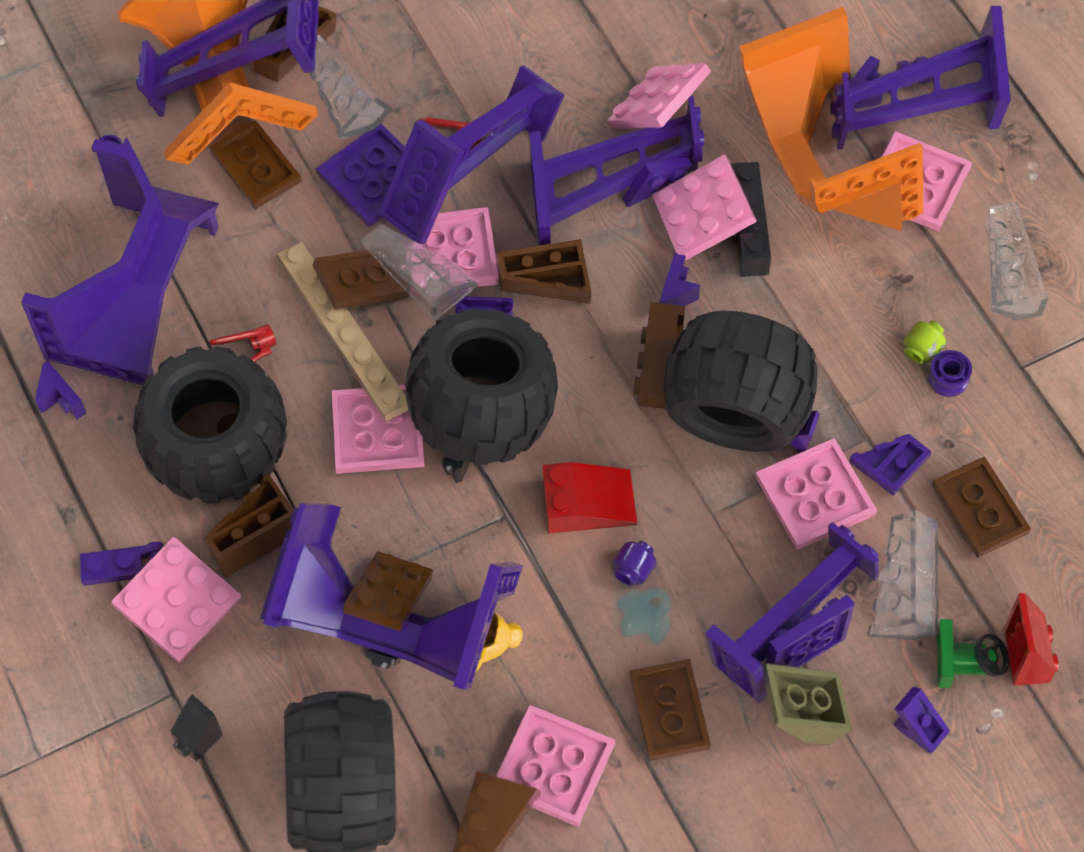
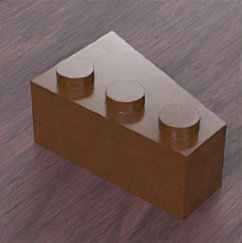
[633,302,685,409]
[204,474,294,578]
[453,771,541,852]

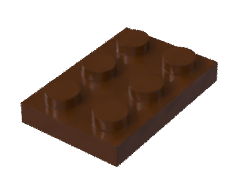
[209,120,302,209]
[313,246,413,309]
[932,456,1031,558]
[343,551,433,631]
[629,659,711,761]

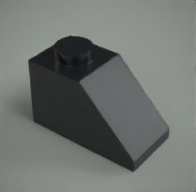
[170,694,223,762]

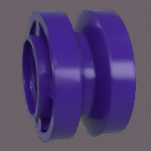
[928,350,972,397]

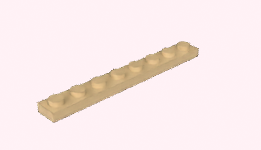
[277,242,408,422]

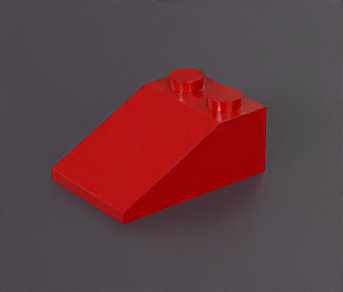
[542,462,637,534]
[1003,593,1059,686]

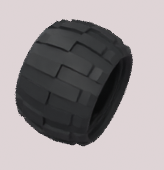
[405,308,558,465]
[663,311,817,452]
[133,346,287,504]
[284,691,396,852]

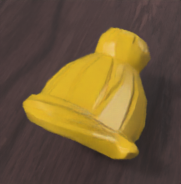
[475,611,523,673]

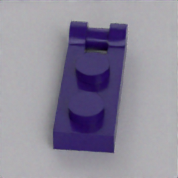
[80,542,164,586]

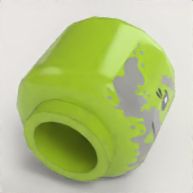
[903,321,946,364]

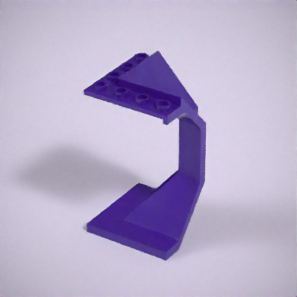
[21,136,219,385]
[260,503,523,690]

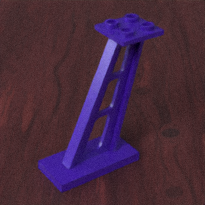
[136,0,319,117]
[830,6,1011,150]
[378,65,565,245]
[529,96,704,246]
[705,522,879,703]

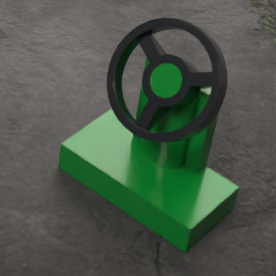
[936,619,1010,688]

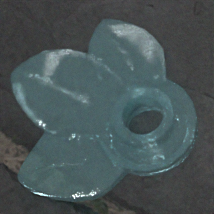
[617,588,671,645]

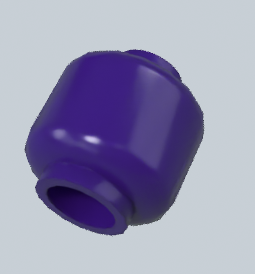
[612,541,657,586]

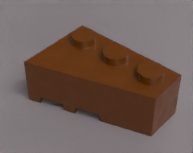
[253,6,337,82]
[497,239,591,304]

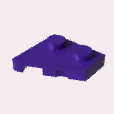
[622,156,692,207]
[849,434,932,496]

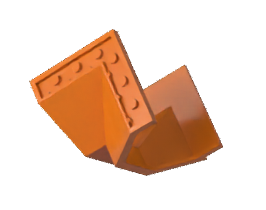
[117,0,319,165]
[739,7,924,231]

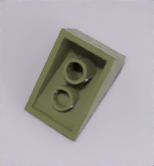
[762,664,852,745]

